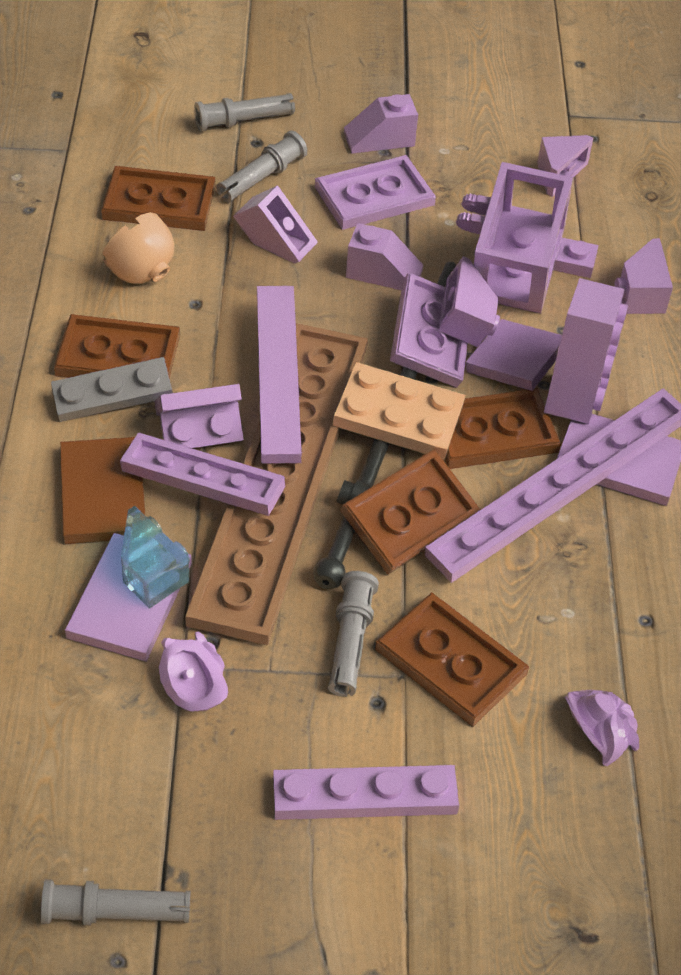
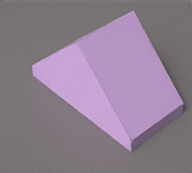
[537,135,593,197]

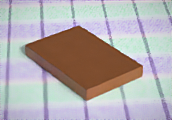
[101,166,216,231]
[54,314,180,379]
[445,388,561,469]
[60,437,147,544]
[340,449,481,575]
[375,592,529,727]

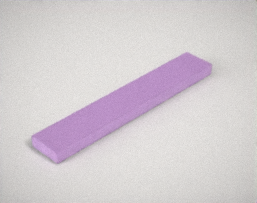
[257,286,302,463]

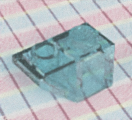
[121,506,190,609]

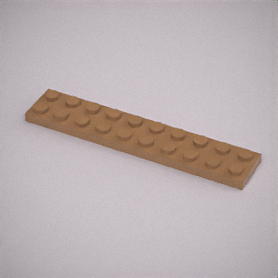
[185,323,368,645]

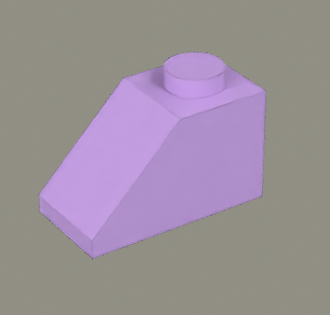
[344,94,418,154]
[233,185,318,263]
[346,223,423,290]
[614,238,673,314]
[438,256,500,347]

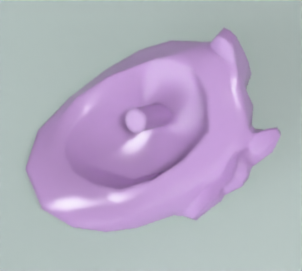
[159,631,228,712]
[565,690,639,766]

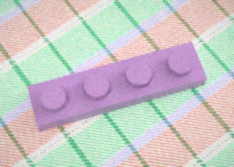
[120,432,285,516]
[273,765,459,820]

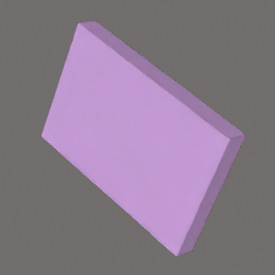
[315,155,436,230]
[390,272,468,388]
[557,414,681,506]
[65,533,192,662]

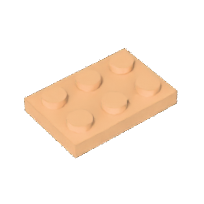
[333,362,466,460]

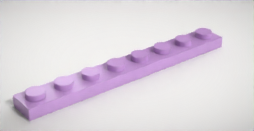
[425,388,681,583]

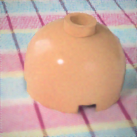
[103,212,175,284]

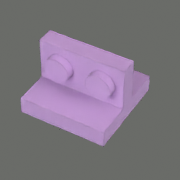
[154,384,244,448]

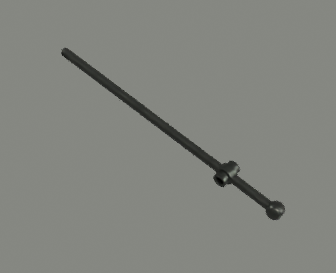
[313,262,456,589]

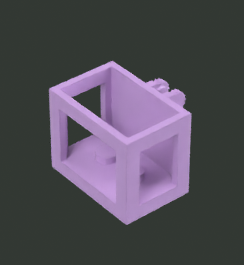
[456,162,573,314]

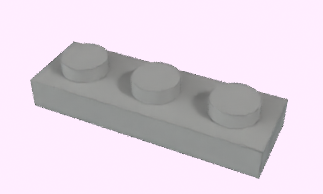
[51,357,173,422]

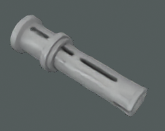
[194,93,295,132]
[216,130,307,203]
[328,571,379,697]
[41,879,191,926]

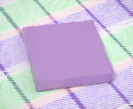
[466,319,562,391]

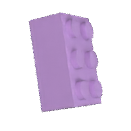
[544,278,628,424]

